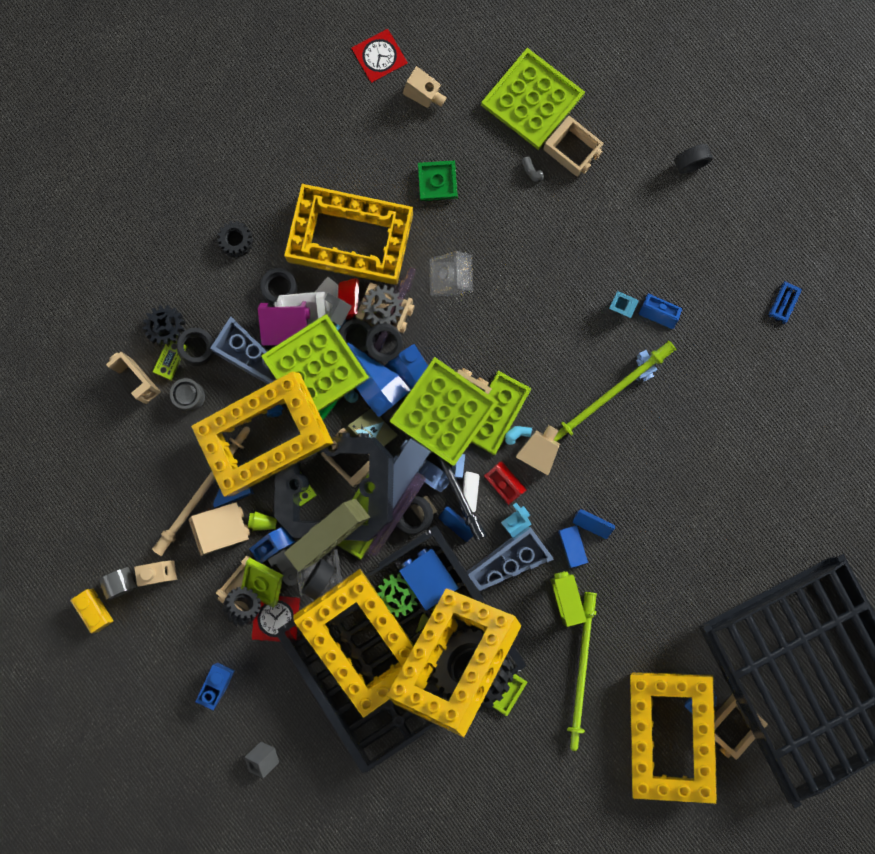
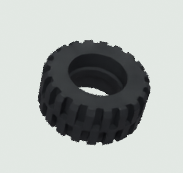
[432,628,513,712]

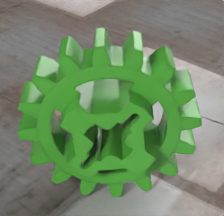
[378,573,418,617]

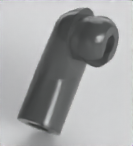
[522,157,544,182]

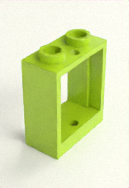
[551,571,587,627]

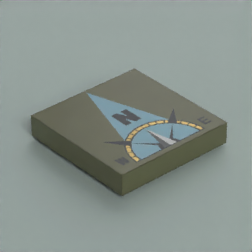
[346,409,398,447]

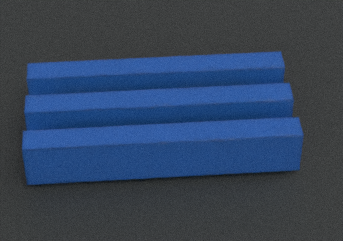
[768,281,802,324]

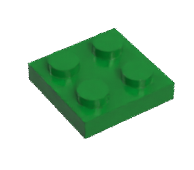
[418,160,458,201]

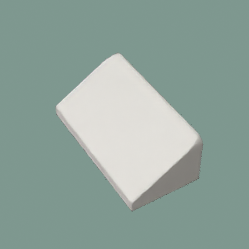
[461,472,479,512]

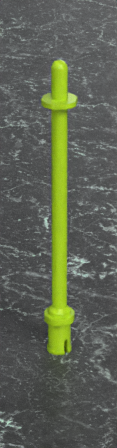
[554,340,676,442]
[567,592,597,751]

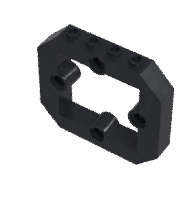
[274,432,394,541]

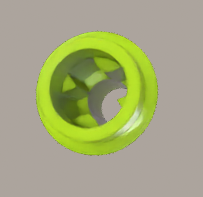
[248,512,277,531]

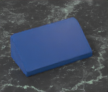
[639,294,682,329]
[439,507,473,542]
[573,509,615,539]
[558,525,588,568]

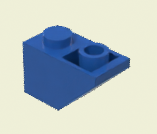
[196,663,235,710]

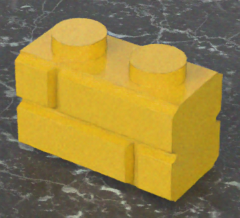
[70,589,114,634]

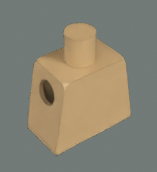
[403,66,447,108]
[516,425,560,475]
[135,560,177,587]

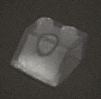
[430,251,473,296]

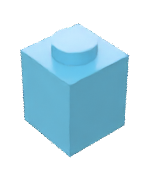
[609,291,639,318]

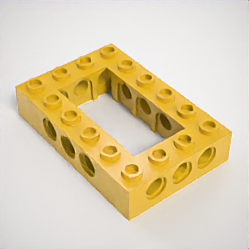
[284,184,413,285]
[191,372,334,497]
[294,569,414,718]
[387,588,521,738]
[630,672,717,804]

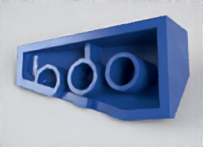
[347,343,411,417]
[384,344,428,395]

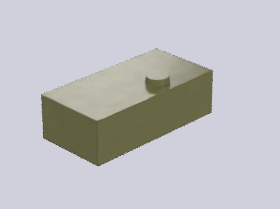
[284,499,370,572]

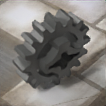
[361,285,404,325]

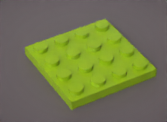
[481,48,585,150]
[261,314,369,412]
[390,357,499,466]

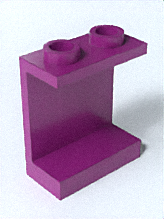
[258,301,311,345]

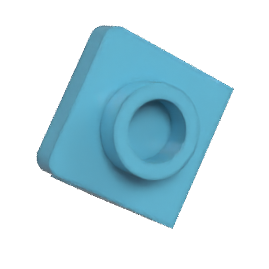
[501,503,531,538]

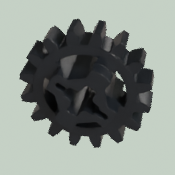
[143,305,186,346]

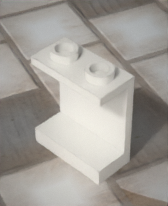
[275,292,327,325]

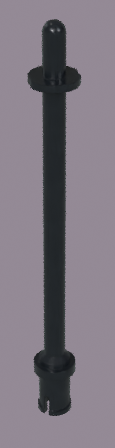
[435,453,487,541]

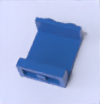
[400,547,458,610]

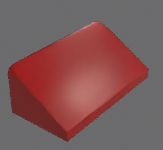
[338,278,359,320]
[484,461,526,505]

